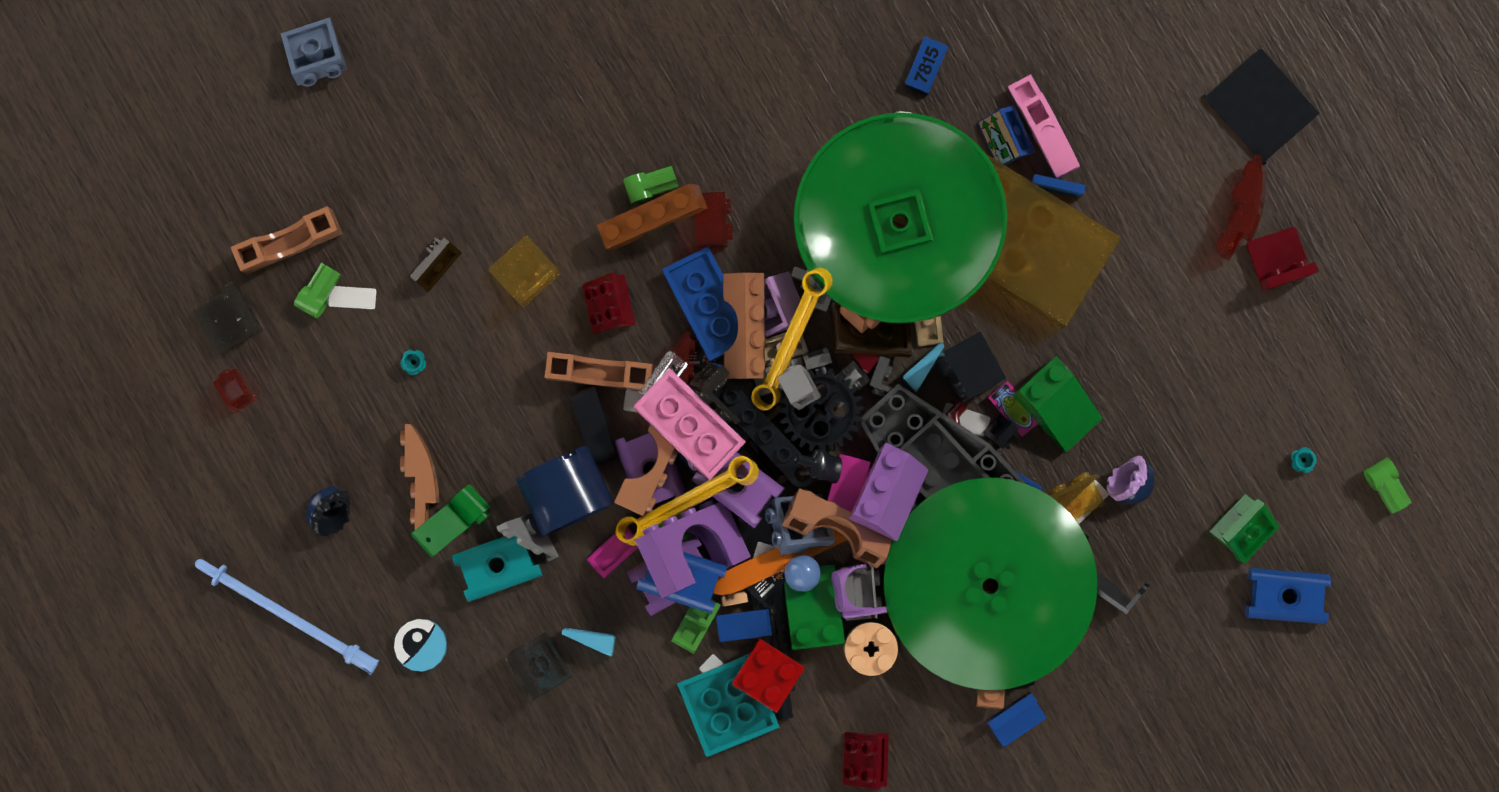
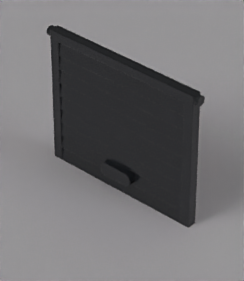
[1203,48,1320,165]

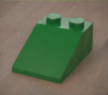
[1012,356,1103,453]
[784,564,845,650]

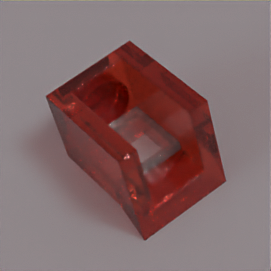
[213,368,258,413]

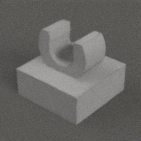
[802,347,832,375]

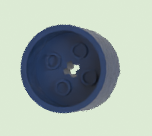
[515,446,614,537]

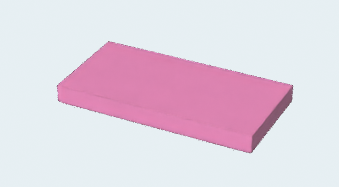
[632,368,746,480]

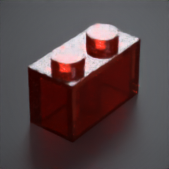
[695,192,733,248]

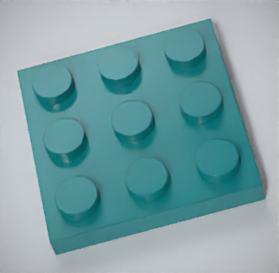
[677,654,780,757]

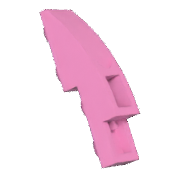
[1008,74,1080,179]

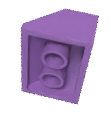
[849,443,928,541]

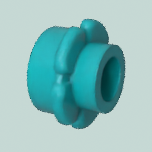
[400,350,426,375]
[1291,447,1317,473]

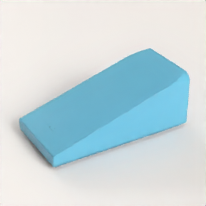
[901,343,944,393]
[562,628,616,657]

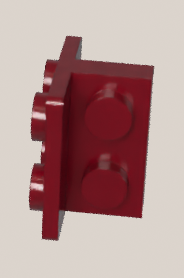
[582,272,636,334]
[842,732,889,790]

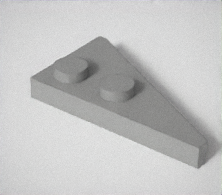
[497,514,559,561]

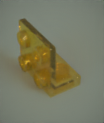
[489,236,561,308]
[1047,471,1105,519]

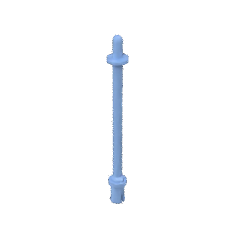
[195,559,379,675]

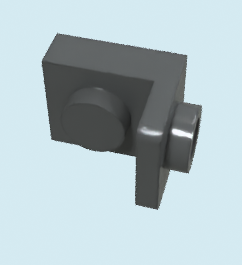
[868,356,893,397]

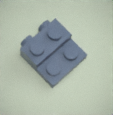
[281,17,347,87]
[765,494,835,555]

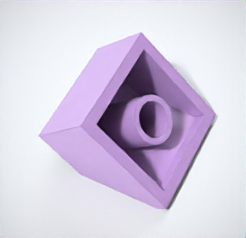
[764,271,801,339]

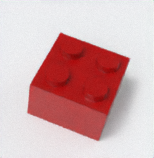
[731,639,805,713]

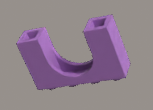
[635,499,751,598]

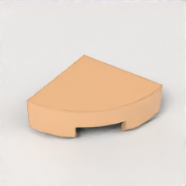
[721,591,748,606]

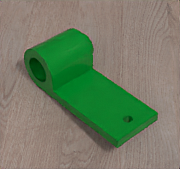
[411,484,491,558]

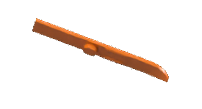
[713,529,847,595]

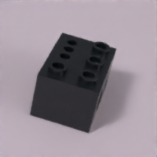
[936,331,1006,403]

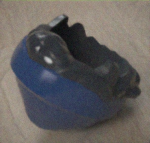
[306,486,351,537]

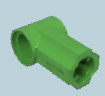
[623,166,679,205]
[294,263,342,319]
[1363,457,1412,514]

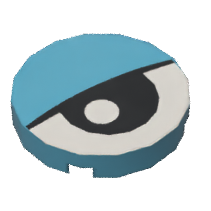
[394,619,447,672]

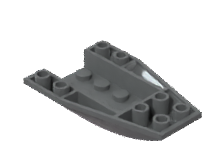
[861,384,1025,513]

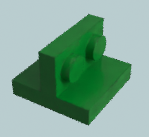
[1209,494,1280,565]

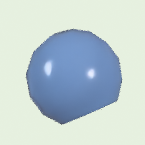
[784,555,821,592]

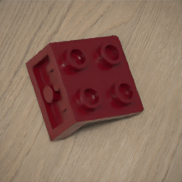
[1246,227,1319,292]

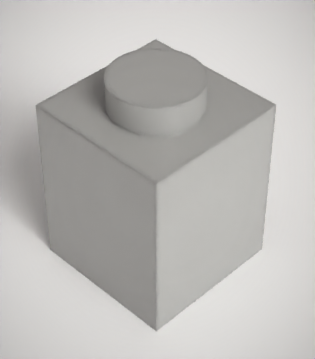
[777,364,821,410]

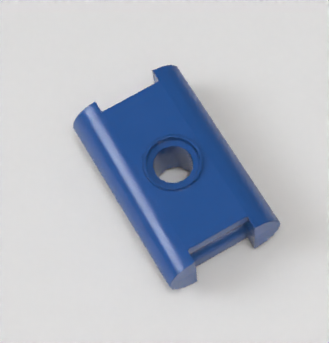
[636,552,727,614]
[1245,568,1331,624]

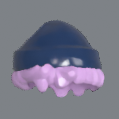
[1106,456,1155,505]

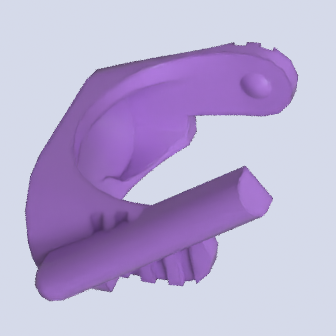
[832,564,887,619]

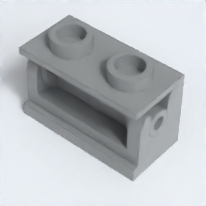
[841,565,882,621]

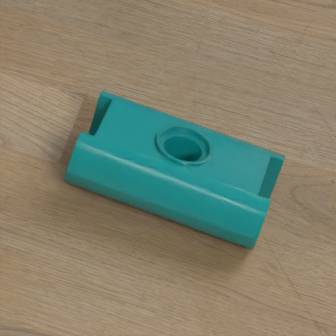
[452,536,543,602]

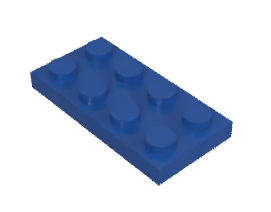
[662,247,738,363]

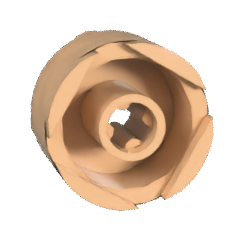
[844,622,898,676]

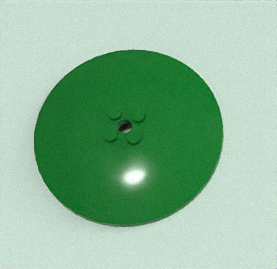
[794,113,1007,324]
[884,478,1097,690]

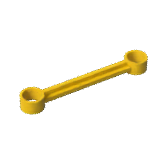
[751,267,833,410]
[616,456,759,546]

